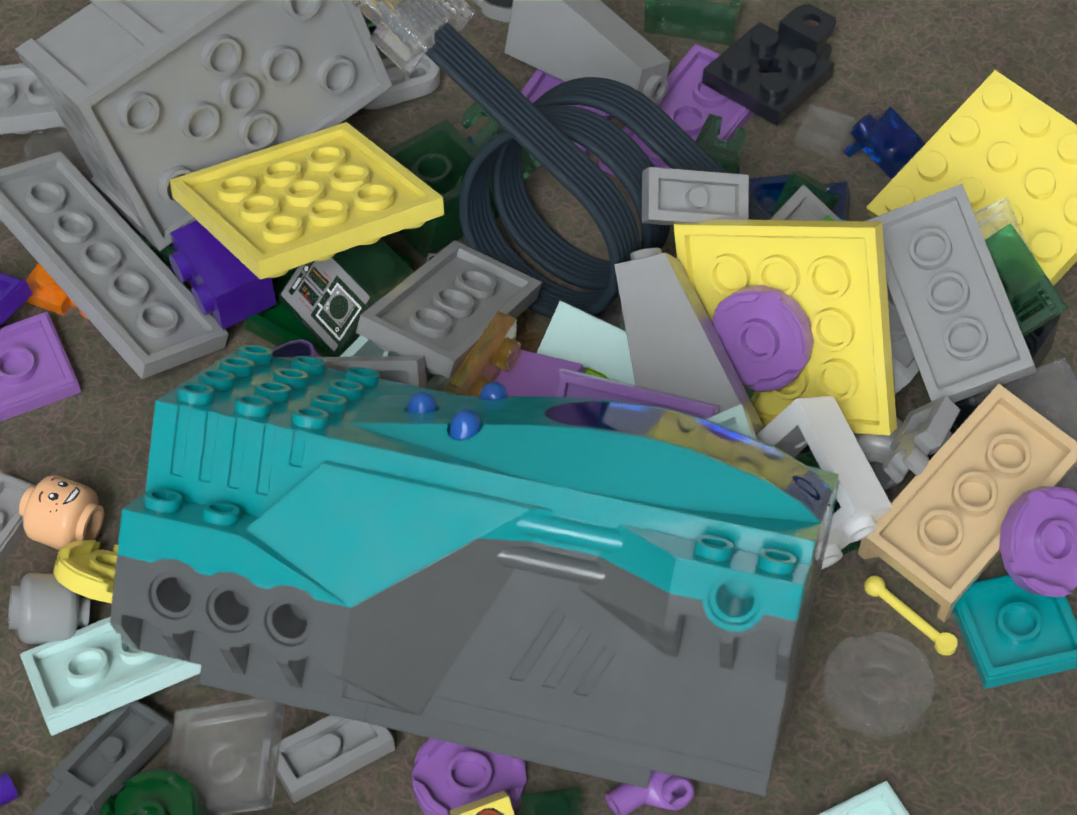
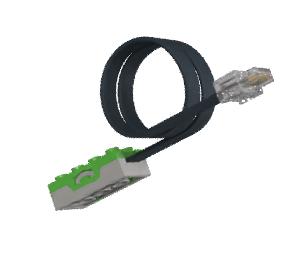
[352,0,919,394]

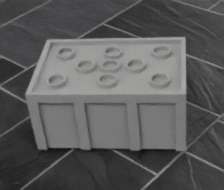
[15,0,392,251]

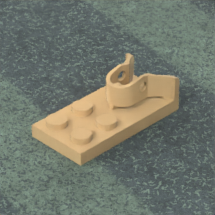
[858,384,1077,623]

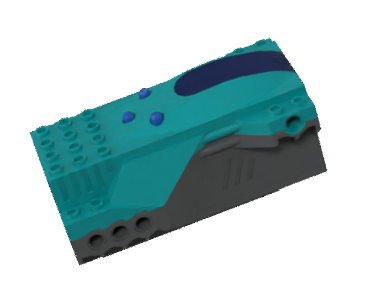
[110,345,839,796]

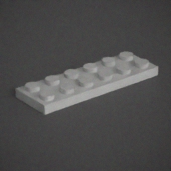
[0,151,228,379]

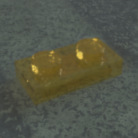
[446,311,521,398]

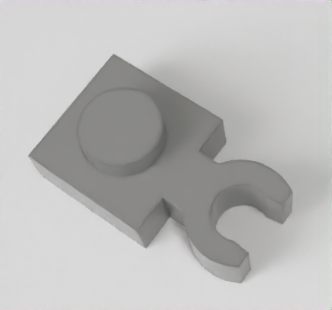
[882,395,960,484]

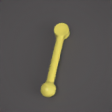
[864,575,958,656]

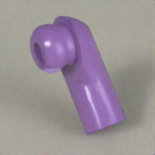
[605,771,695,815]

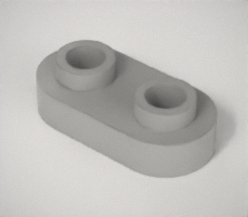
[362,50,441,110]

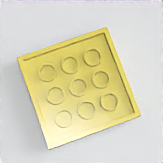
[866,70,1077,306]
[170,122,445,280]
[674,219,897,435]

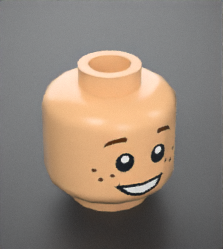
[19,475,104,550]

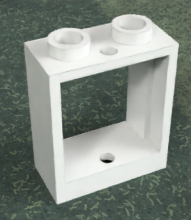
[756,396,893,569]

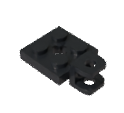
[702,4,836,126]

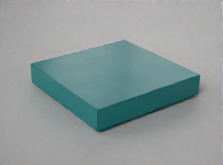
[952,575,1077,689]

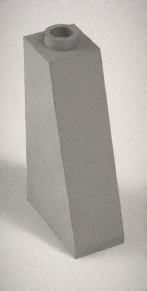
[504,0,670,105]
[614,248,763,435]

